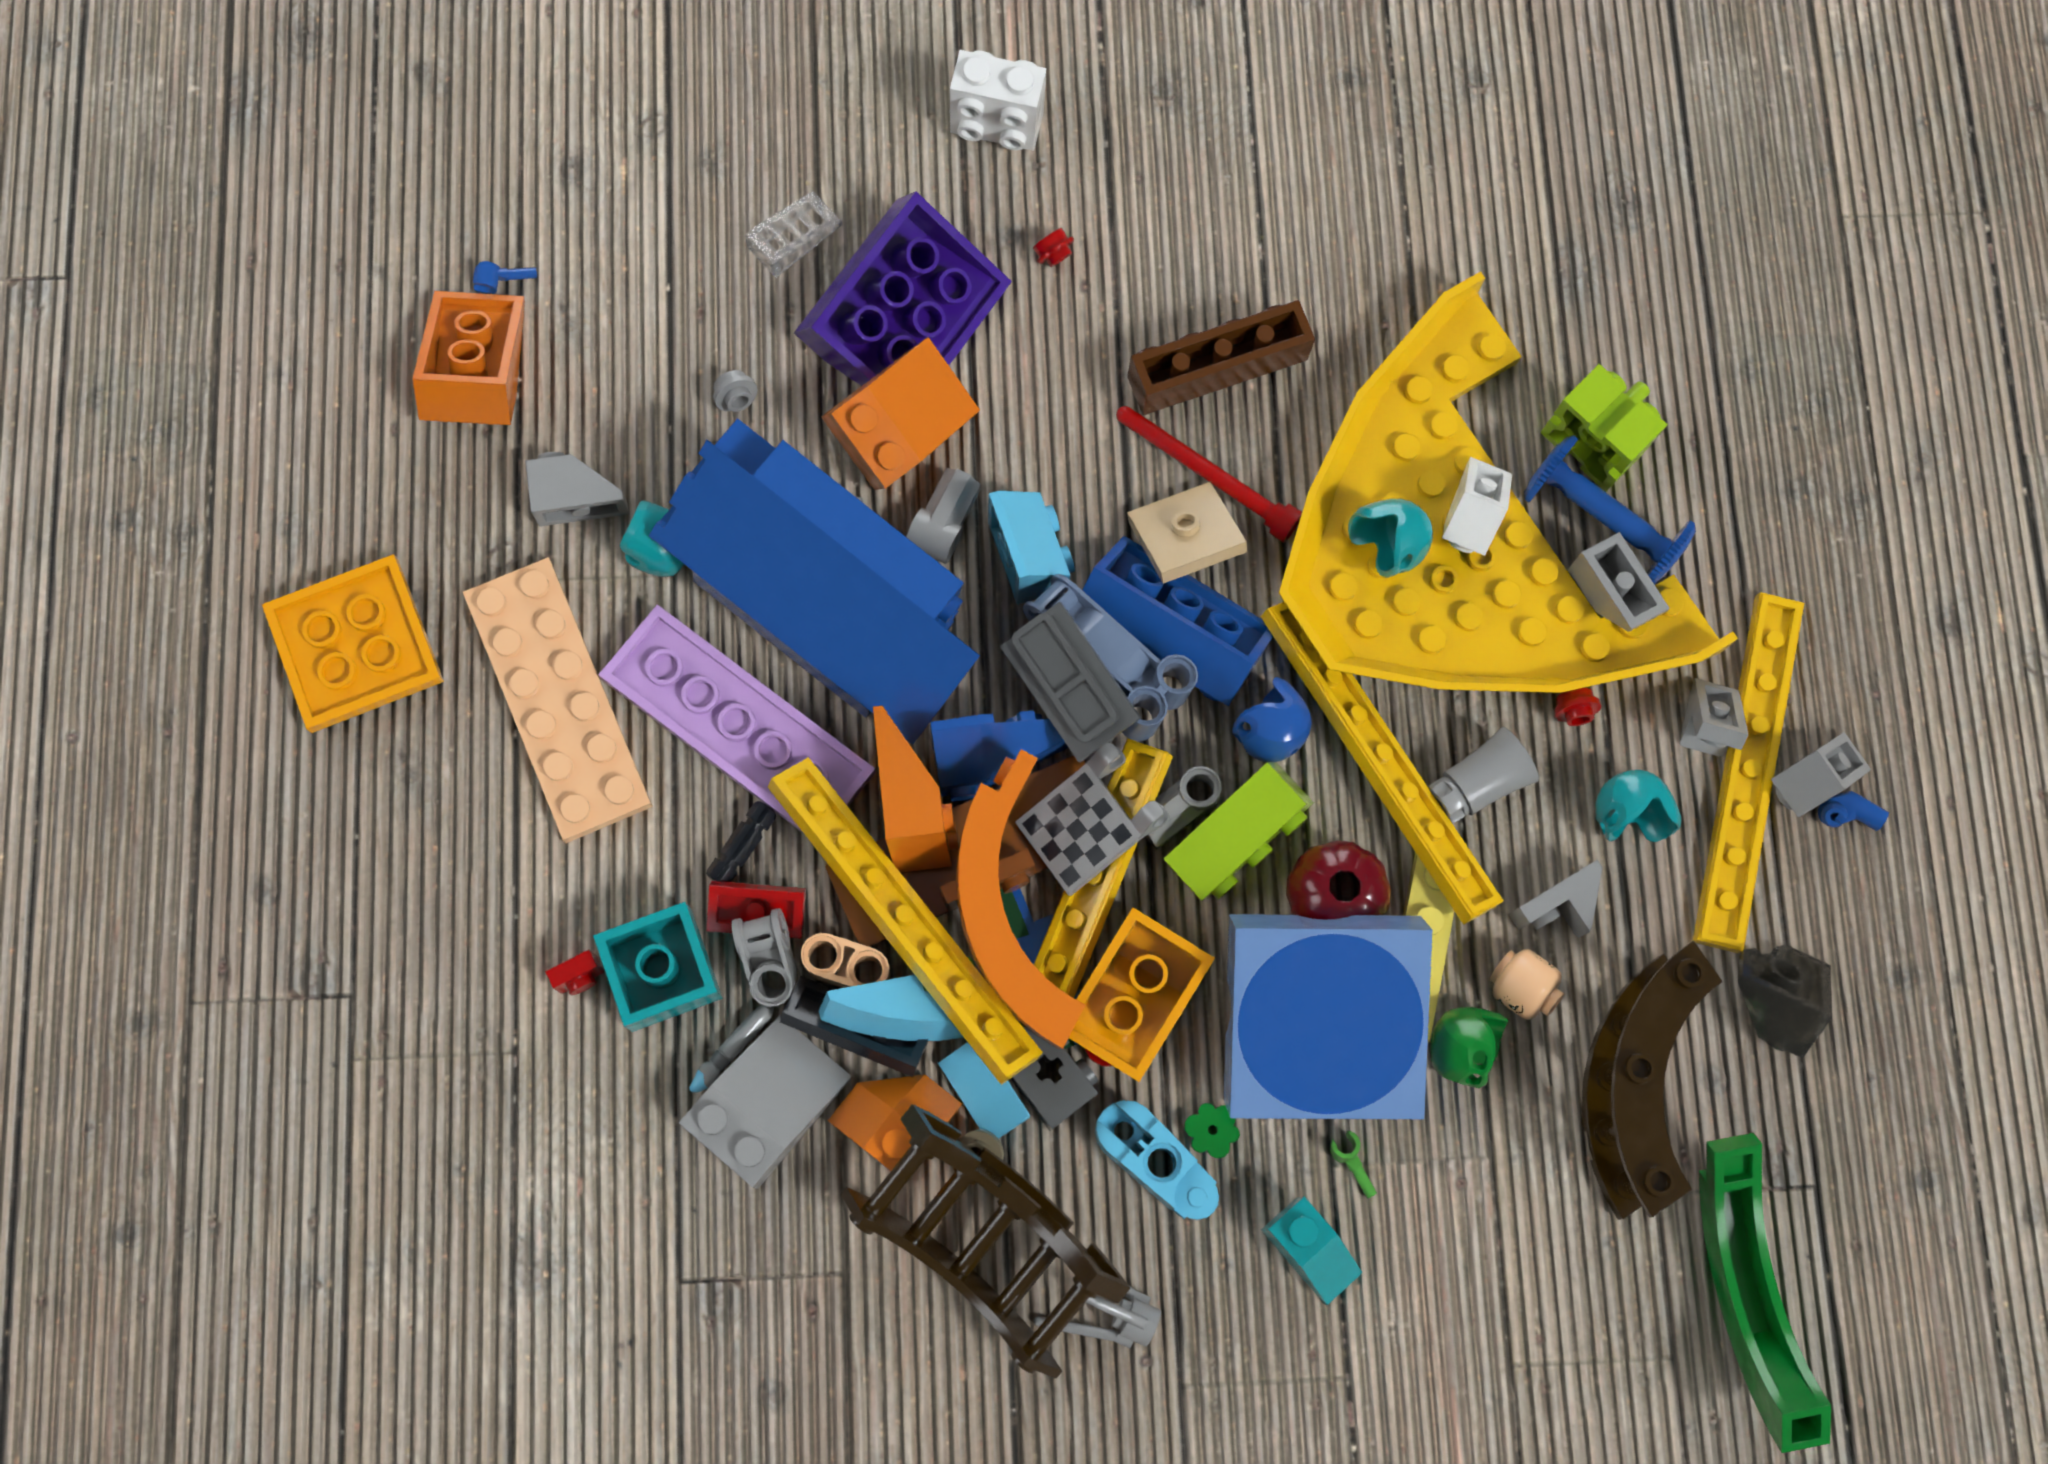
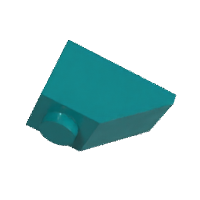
[1261,1196,1363,1305]

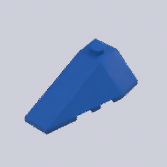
[930,711,1069,801]

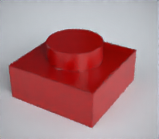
[545,949,605,996]

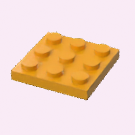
[261,554,444,733]

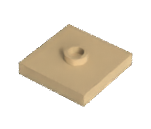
[1127,482,1247,584]

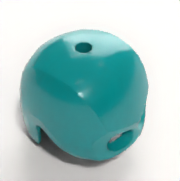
[1348,499,1433,578]
[620,500,685,577]
[1595,770,1682,842]

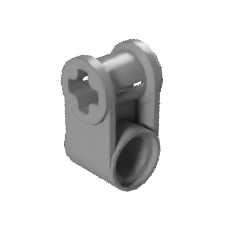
[732,908,798,1007]

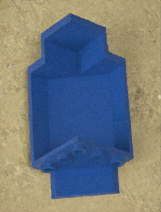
[649,418,980,745]

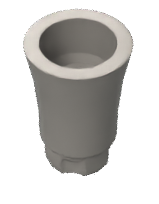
[1428,727,1539,823]

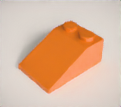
[412,291,525,425]
[821,337,980,490]
[873,706,959,873]

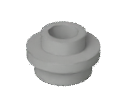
[713,370,758,412]

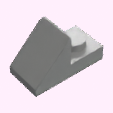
[1680,678,1749,757]
[1508,860,1603,938]

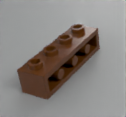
[1127,300,1315,415]

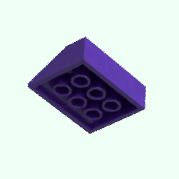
[794,191,1012,386]

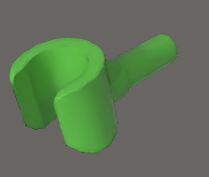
[1330,1131,1377,1199]

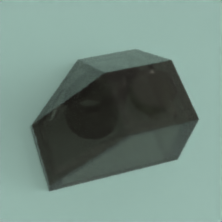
[1738,945,1832,1059]

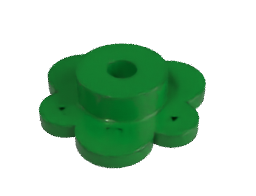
[1184,1103,1240,1159]

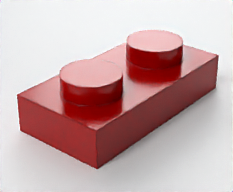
[706,881,806,939]

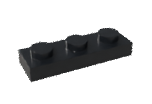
[780,976,929,1077]

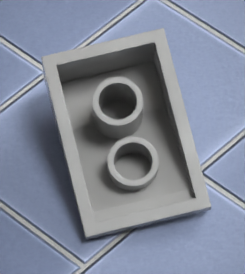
[679,1015,853,1189]

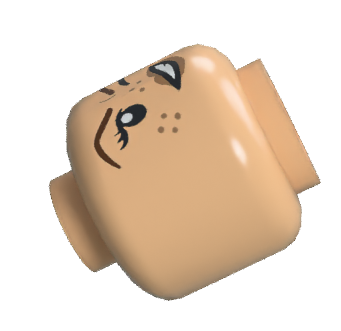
[1490,949,1564,1020]

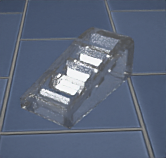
[745,191,842,278]

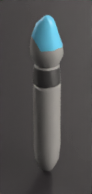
[689,1005,775,1092]

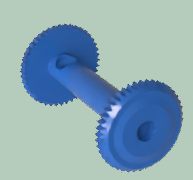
[1524,436,1696,585]

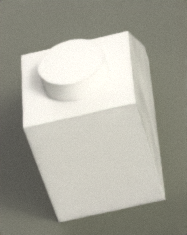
[1442,457,1512,556]

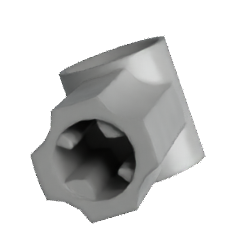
[906,468,981,564]
[1145,766,1222,850]

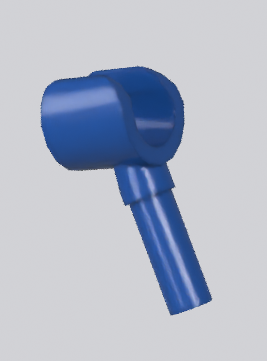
[473,261,537,294]

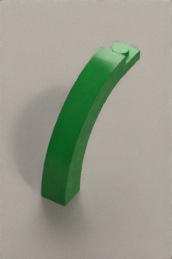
[1699,1133,1831,1453]

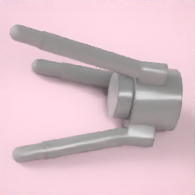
[1034,1286,1161,1348]

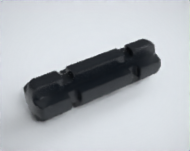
[706,801,776,882]

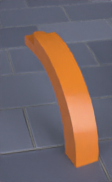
[956,749,1085,1049]

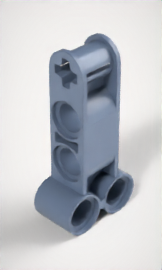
[1023,574,1198,741]

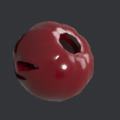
[1286,840,1391,920]

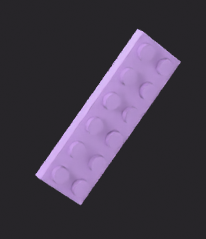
[598,604,876,834]

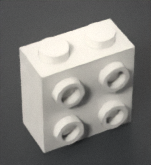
[950,50,1047,151]

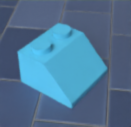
[988,491,1075,605]

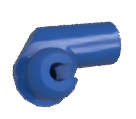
[1818,791,1889,831]

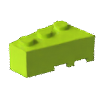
[1164,762,1314,901]

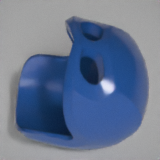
[1232,677,1312,763]

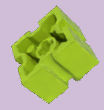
[1540,364,1668,492]

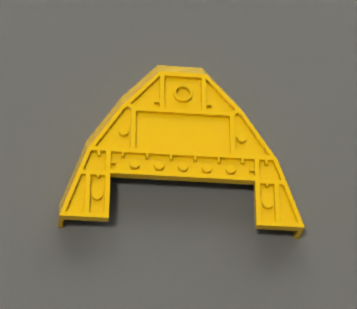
[1279,271,1738,693]

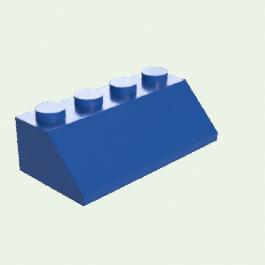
[1082,536,1273,706]

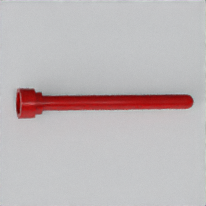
[1116,406,1302,543]

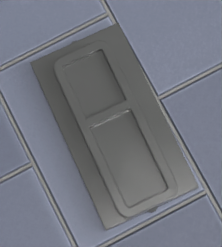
[1000,602,1141,762]

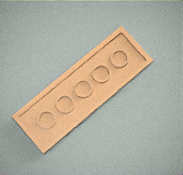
[463,557,653,843]

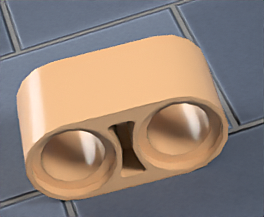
[801,933,891,988]

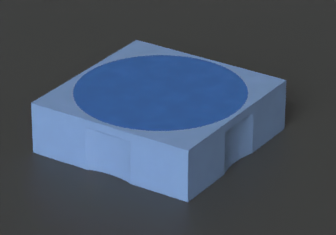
[1224,914,1433,1119]

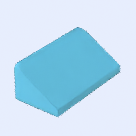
[938,1042,1031,1139]

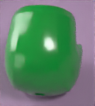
[1430,1007,1508,1088]

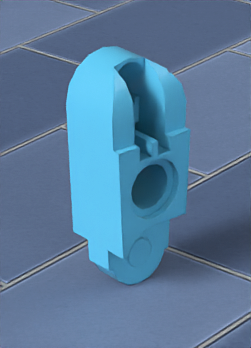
[1095,1100,1219,1220]

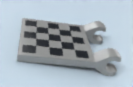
[1015,743,1170,896]

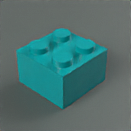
[593,902,723,1032]

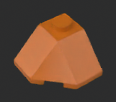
[828,1074,962,1172]

